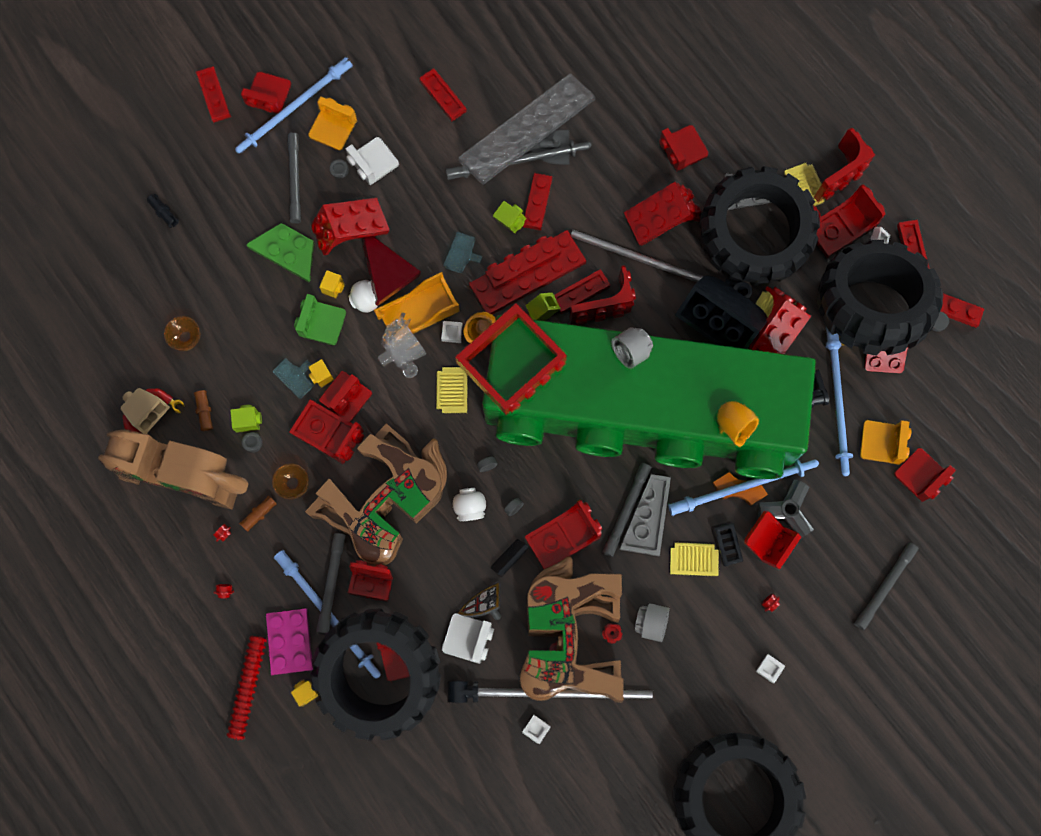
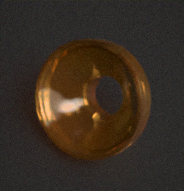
[164,316,200,351]
[272,464,309,500]

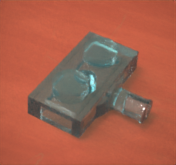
[444,232,482,273]
[272,358,314,399]

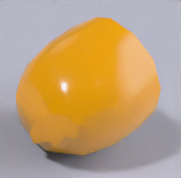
[463,312,496,343]
[717,401,759,447]

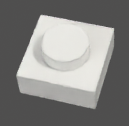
[870,227,890,244]
[441,321,463,343]
[756,654,785,683]
[522,715,550,744]

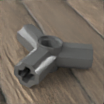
[757,480,814,538]

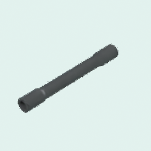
[288,133,301,223]
[602,463,652,557]
[316,533,345,635]
[854,542,919,631]

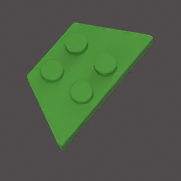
[247,223,314,282]

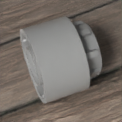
[611,328,653,369]
[635,603,670,642]

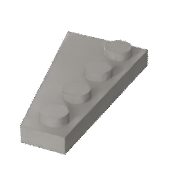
[620,474,671,556]

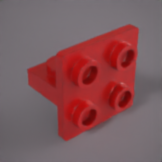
[319,371,372,422]

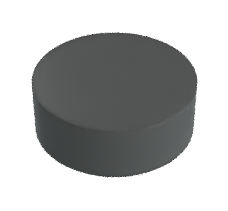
[330,159,349,179]
[932,312,949,332]
[242,432,263,453]
[477,456,498,472]
[504,498,524,517]

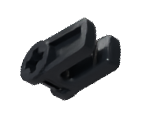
[812,369,829,408]

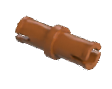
[194,390,213,431]
[239,495,277,532]

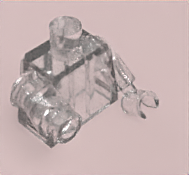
[377,313,427,378]

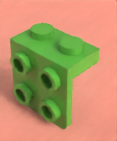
[294,294,346,345]

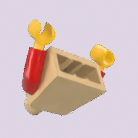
[121,388,185,434]

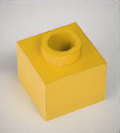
[320,271,344,298]
[308,359,334,388]
[291,680,318,706]

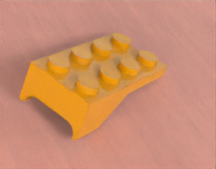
[374,272,460,344]

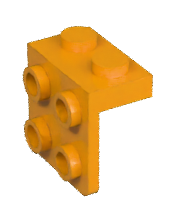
[309,97,357,150]
[860,420,911,465]

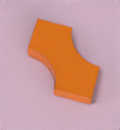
[712,472,768,506]

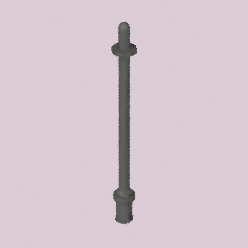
[446,140,591,180]

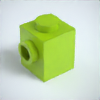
[493,201,526,233]
[526,292,561,321]
[231,405,262,433]

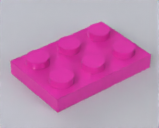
[266,609,313,675]

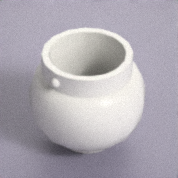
[349,280,378,312]
[453,488,486,521]

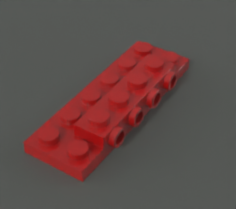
[469,230,586,315]

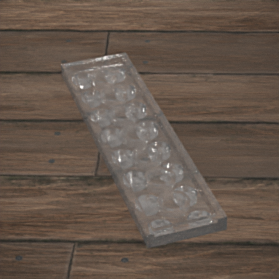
[458,74,595,185]

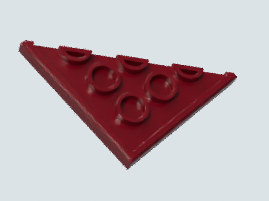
[362,236,421,306]

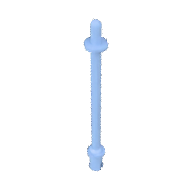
[235,57,352,153]
[826,327,853,476]
[668,459,819,516]
[274,550,381,678]

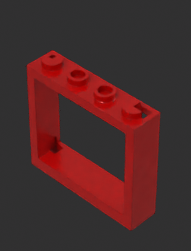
[455,303,567,415]

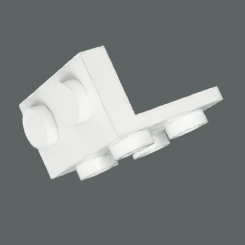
[346,137,399,185]
[442,614,494,664]

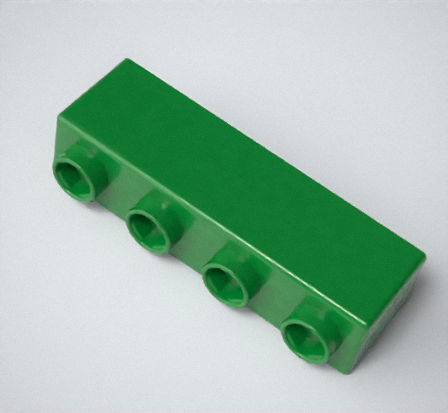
[483,315,816,479]

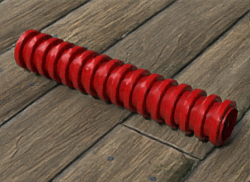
[226,636,267,740]

